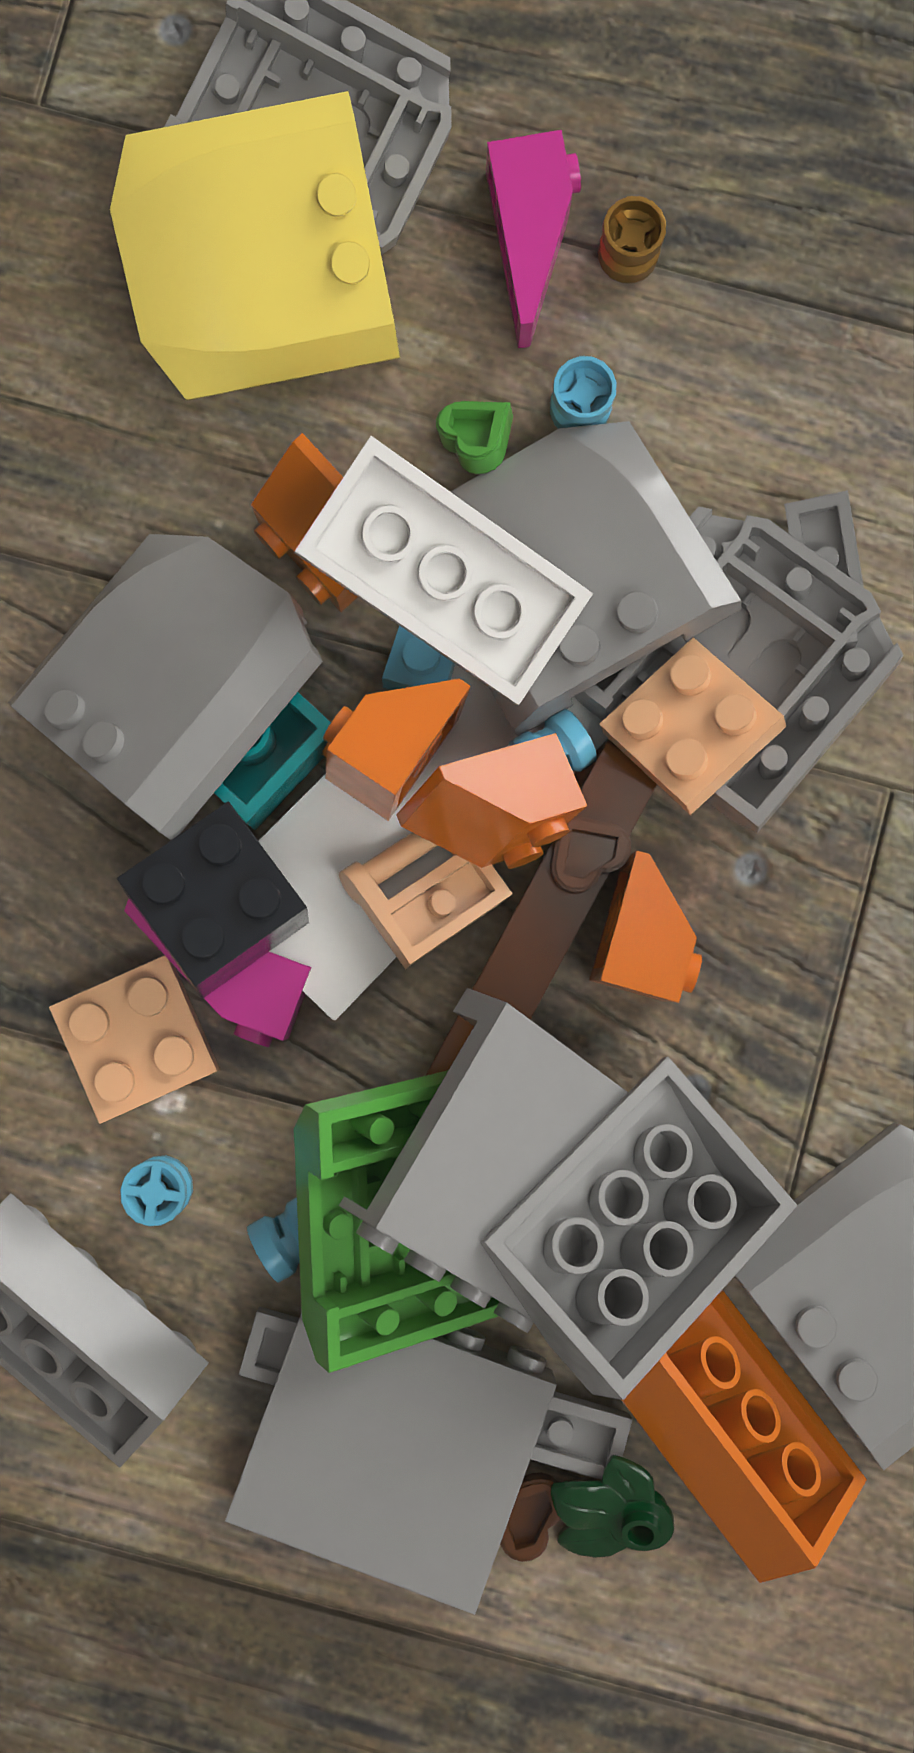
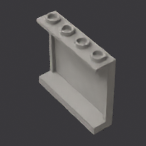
[339,988,628,1333]
[225,1312,557,1615]

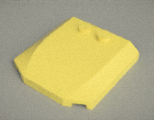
[110,91,400,401]

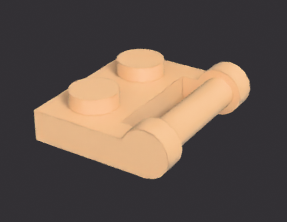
[339,832,513,969]

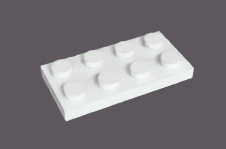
[294,436,593,705]

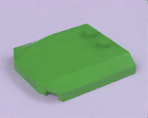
[294,1070,500,1373]

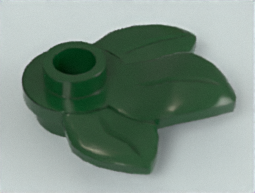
[551,1455,674,1558]

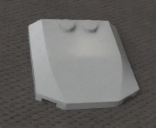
[164,0,452,255]
[451,421,741,736]
[574,506,903,833]
[8,534,323,840]
[734,1122,914,1471]

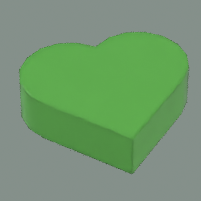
[436,401,513,474]

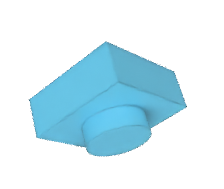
[382,626,455,690]

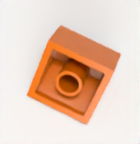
[251,433,358,612]
[322,678,471,821]
[396,733,587,869]
[589,850,702,1003]

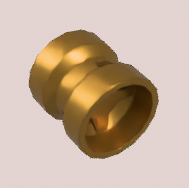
[598,196,666,283]

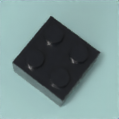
[116,801,309,999]

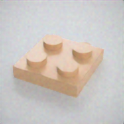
[599,637,786,815]
[49,955,220,1124]

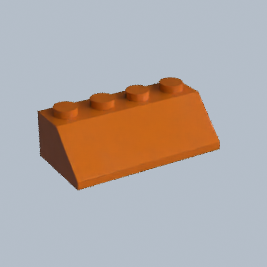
[622,1290,867,1583]

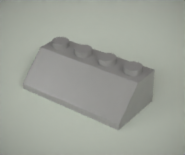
[0,1193,209,1468]

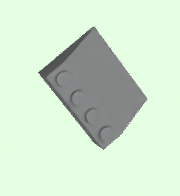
[480,1056,798,1400]

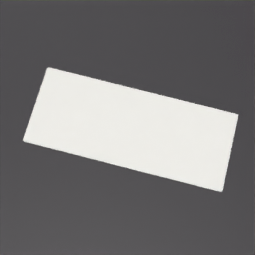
[258,664,608,1020]

